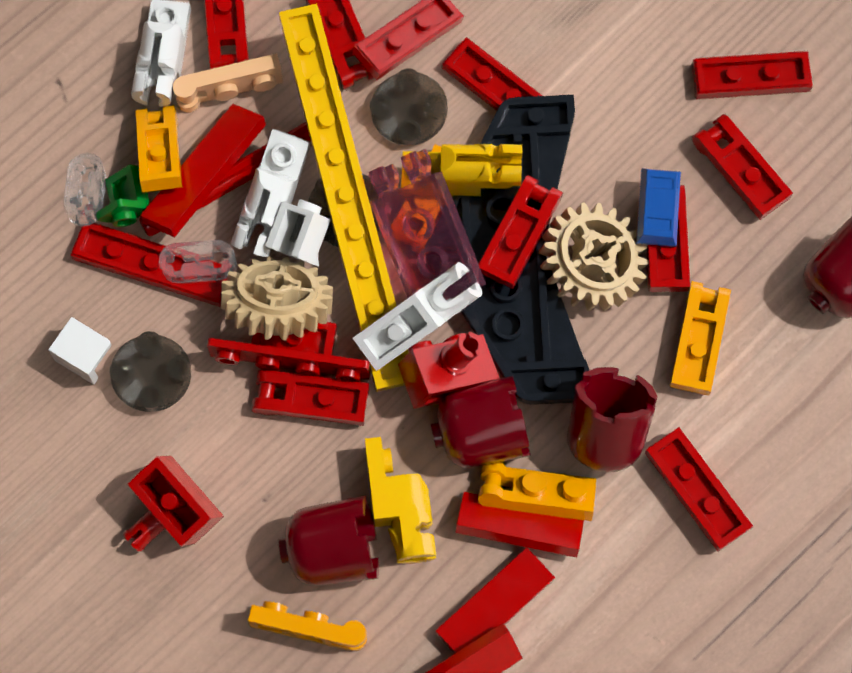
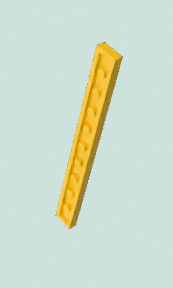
[279,4,409,392]

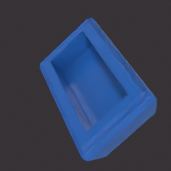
[636,168,681,247]

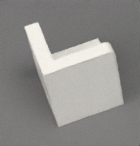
[48,317,111,385]

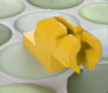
[401,144,522,196]
[365,437,437,564]

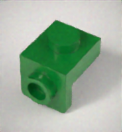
[96,164,150,227]

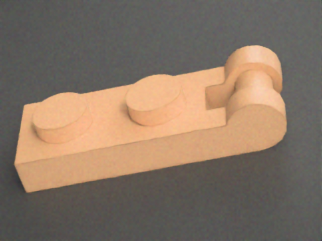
[173,53,283,113]

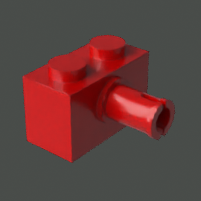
[398,332,500,409]
[123,455,225,552]

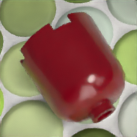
[803,216,852,319]
[567,367,658,472]
[430,376,531,468]
[278,496,379,586]

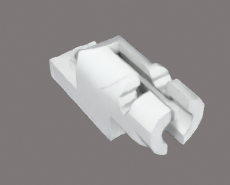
[131,0,191,107]
[231,129,311,257]
[353,262,482,371]

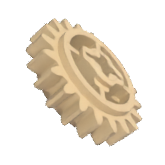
[539,202,649,312]
[221,256,333,340]

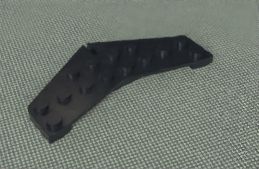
[426,94,589,405]

